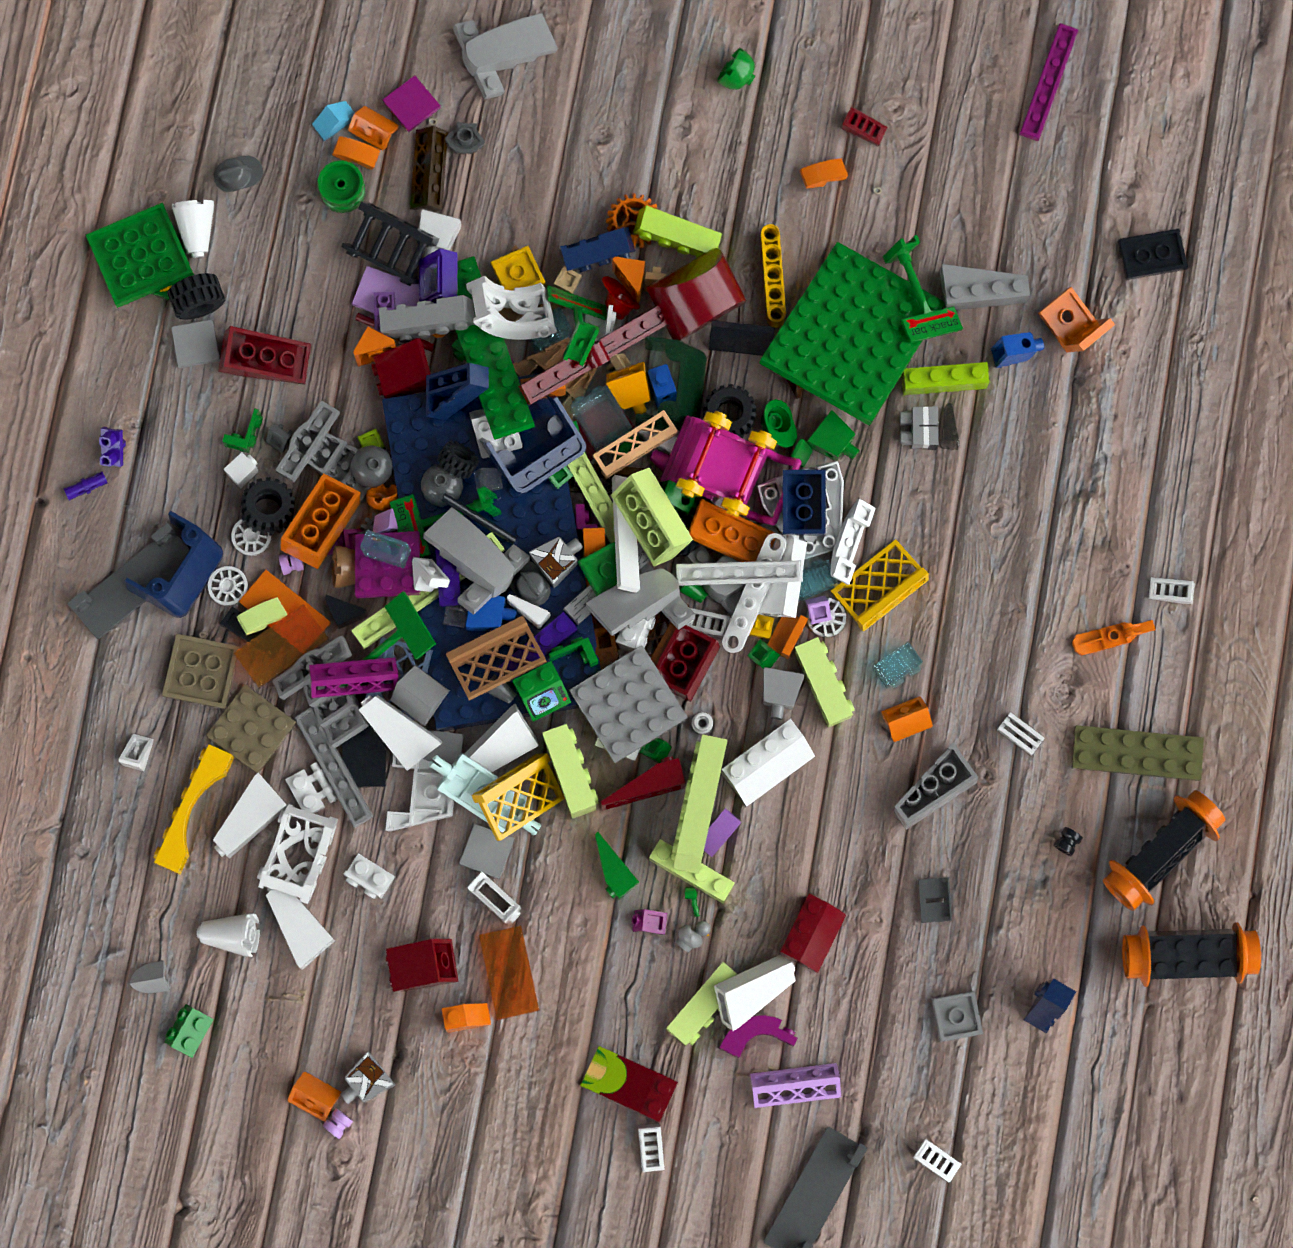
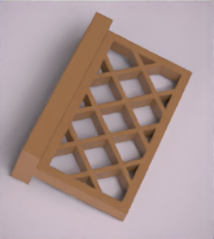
[446,616,547,700]

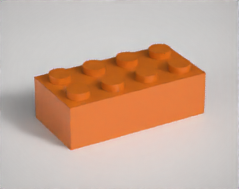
[281,473,361,569]

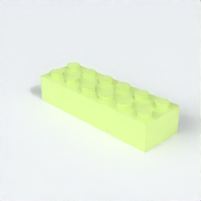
[671,734,727,874]

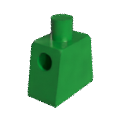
[807,410,860,461]
[659,480,698,516]

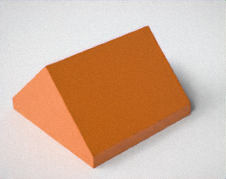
[612,257,645,303]
[353,326,396,367]

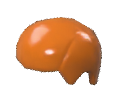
[366,484,398,511]

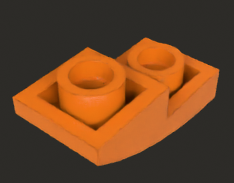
[332,136,381,170]
[800,158,848,189]

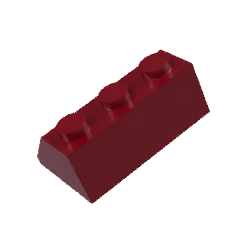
[656,625,720,702]
[779,894,846,973]

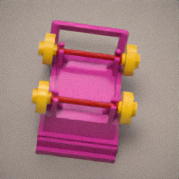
[660,411,801,526]

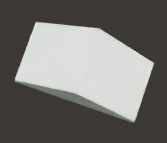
[119,734,153,771]

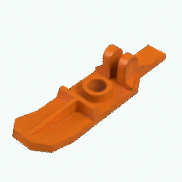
[1072,620,1156,656]

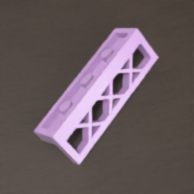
[750,1063,841,1108]

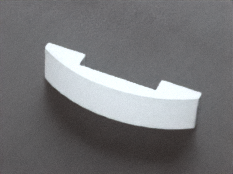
[831,499,876,585]

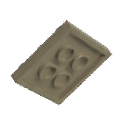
[162,634,240,710]
[206,685,297,773]

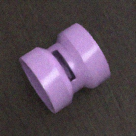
[278,554,304,575]
[322,1108,353,1139]

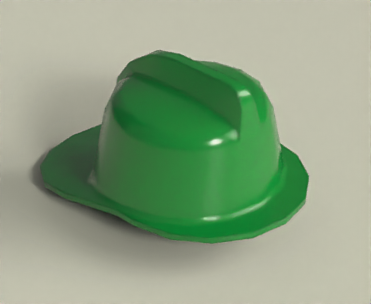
[761,399,797,448]

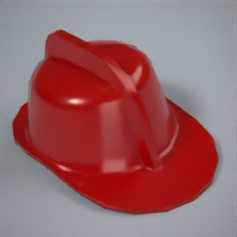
[602,276,640,320]

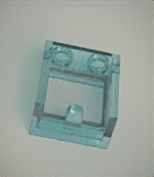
[570,385,632,453]

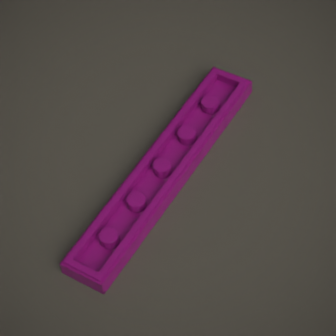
[1019,23,1079,142]

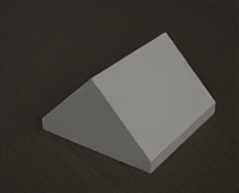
[391,665,450,726]

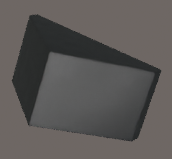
[325,595,368,629]

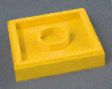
[490,246,546,291]

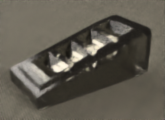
[941,403,960,450]

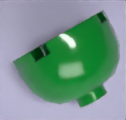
[717,47,756,90]

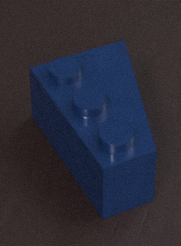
[560,227,635,273]
[426,363,489,421]

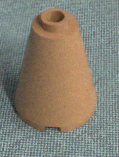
[332,546,355,588]

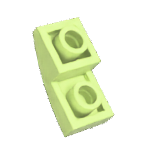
[237,597,288,635]

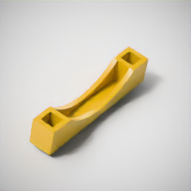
[153,744,235,875]

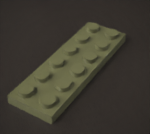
[1072,725,1204,781]

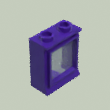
[419,248,457,303]

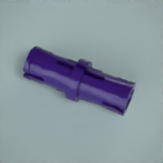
[63,471,108,501]

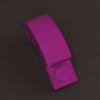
[719,1015,798,1058]

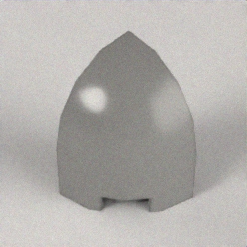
[129,960,169,993]

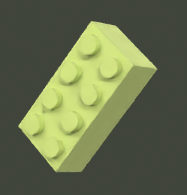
[611,468,693,566]
[542,724,599,819]

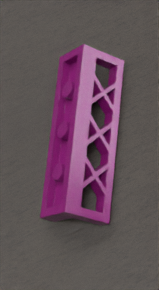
[309,657,398,698]

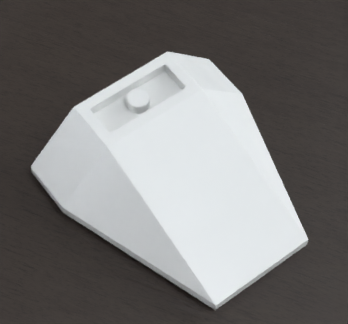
[757,461,844,560]

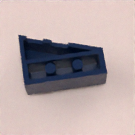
[1024,978,1077,1033]

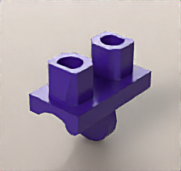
[99,426,126,467]

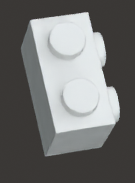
[616,616,656,652]

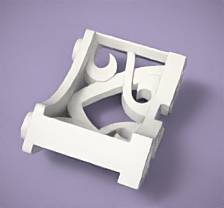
[466,276,557,340]
[257,804,338,904]

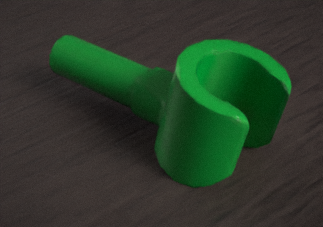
[685,887,700,917]

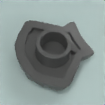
[445,122,485,154]

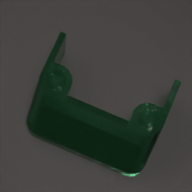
[636,337,707,431]

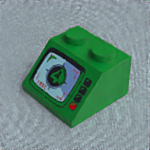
[513,661,571,722]

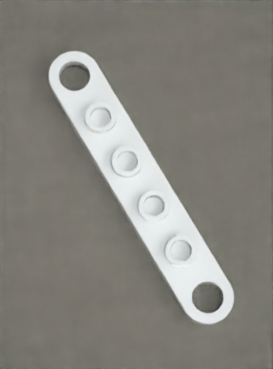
[722,533,787,653]

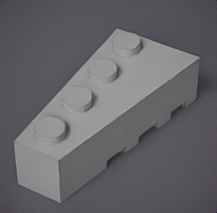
[939,264,1030,310]
[379,295,475,343]
[894,743,978,830]

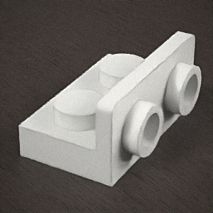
[344,853,395,899]

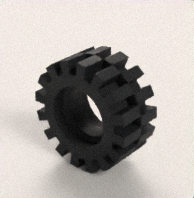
[437,441,479,479]

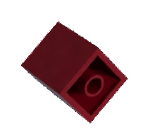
[371,338,431,399]
[386,939,459,992]

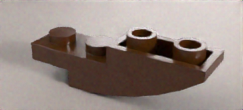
[591,613,620,670]

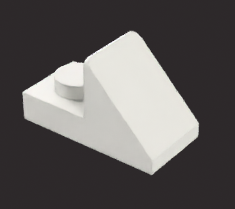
[412,557,450,592]

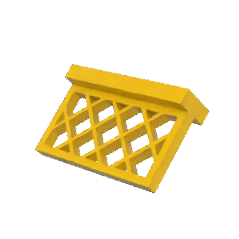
[831,539,929,632]
[471,753,565,841]

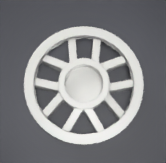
[231,519,271,556]
[208,566,248,606]
[806,598,846,637]

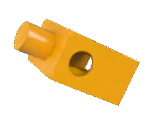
[606,362,650,415]

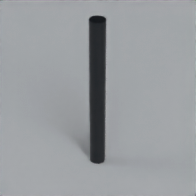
[441,493,517,544]

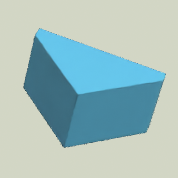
[312,101,355,141]

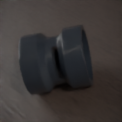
[1053,827,1083,857]

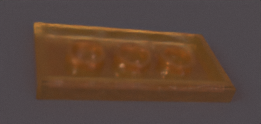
[234,604,329,688]
[479,926,540,1020]

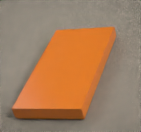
[688,499,776,562]
[238,570,331,655]

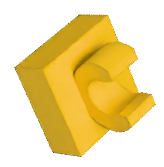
[749,615,774,640]

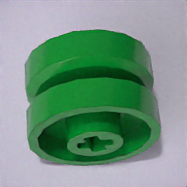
[318,160,366,213]

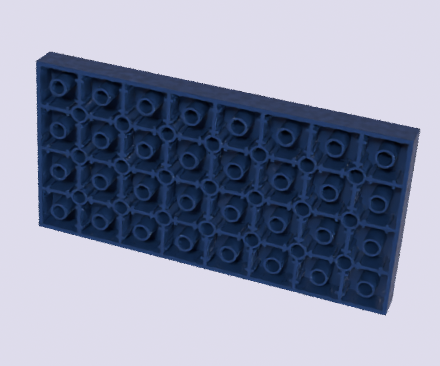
[382,373,601,732]

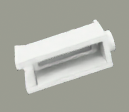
[467,872,521,924]

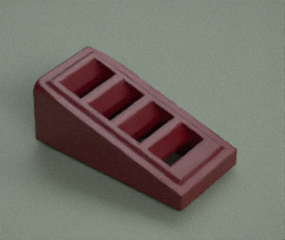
[842,107,888,146]

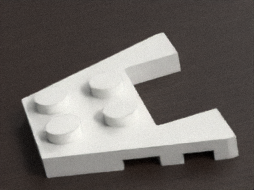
[385,754,454,832]

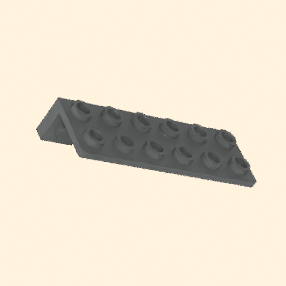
[67,522,190,639]
[764,1127,868,1248]

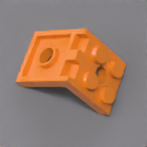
[1038,287,1115,352]

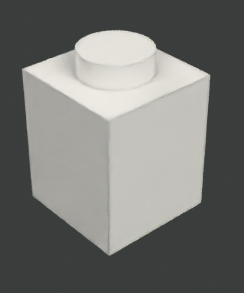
[223,452,259,489]

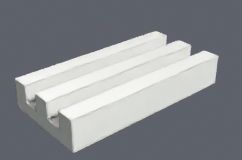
[997,712,1045,756]

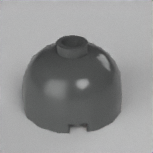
[350,445,393,488]
[421,464,463,507]

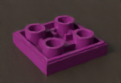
[383,75,441,133]

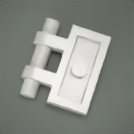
[285,762,338,814]

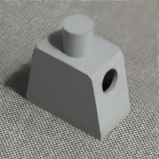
[763,667,804,720]

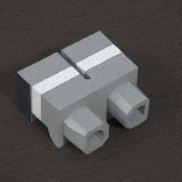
[900,406,939,450]

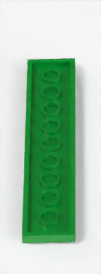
[435,256,535,440]

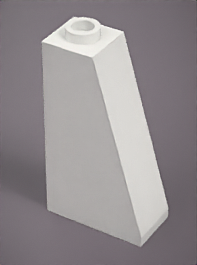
[758,535,807,618]
[359,695,443,771]
[464,704,538,773]
[213,773,287,858]
[266,888,335,970]
[714,955,795,1031]

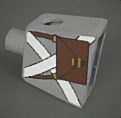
[529,537,583,588]
[340,1052,396,1104]

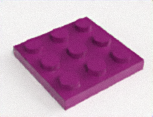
[355,531,420,598]

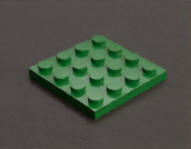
[86,202,194,308]

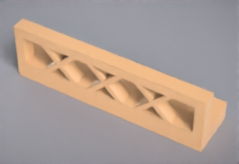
[593,410,678,479]

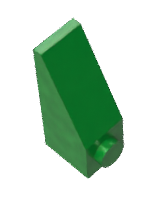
[595,832,639,900]

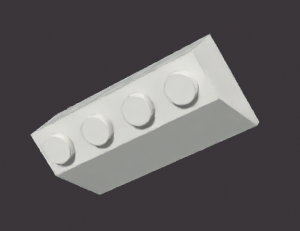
[721,719,815,807]

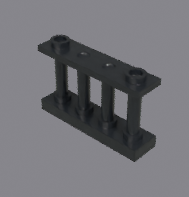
[341,201,440,286]

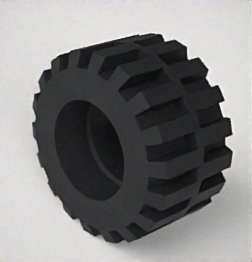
[167,273,226,320]
[703,384,756,438]
[241,477,295,536]

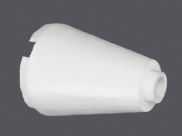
[172,200,214,258]
[197,913,260,957]

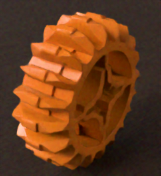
[606,193,657,248]

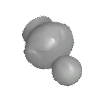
[676,921,710,953]

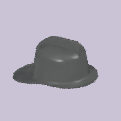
[214,156,263,192]
[509,561,551,606]

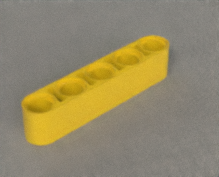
[760,224,786,328]

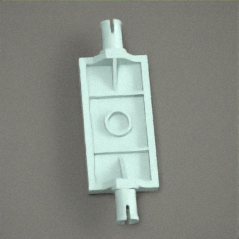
[429,753,541,836]

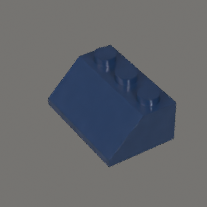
[783,470,826,536]

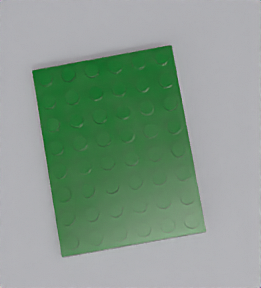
[759,242,945,426]

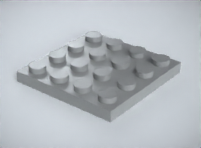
[569,645,688,764]

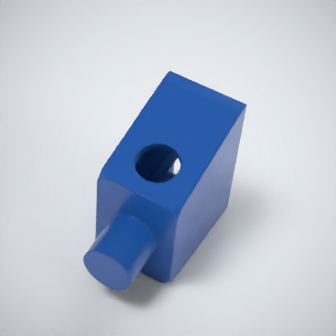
[991,332,1044,368]
[646,364,678,411]
[466,595,517,631]

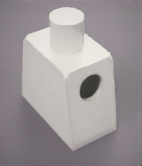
[420,209,461,257]

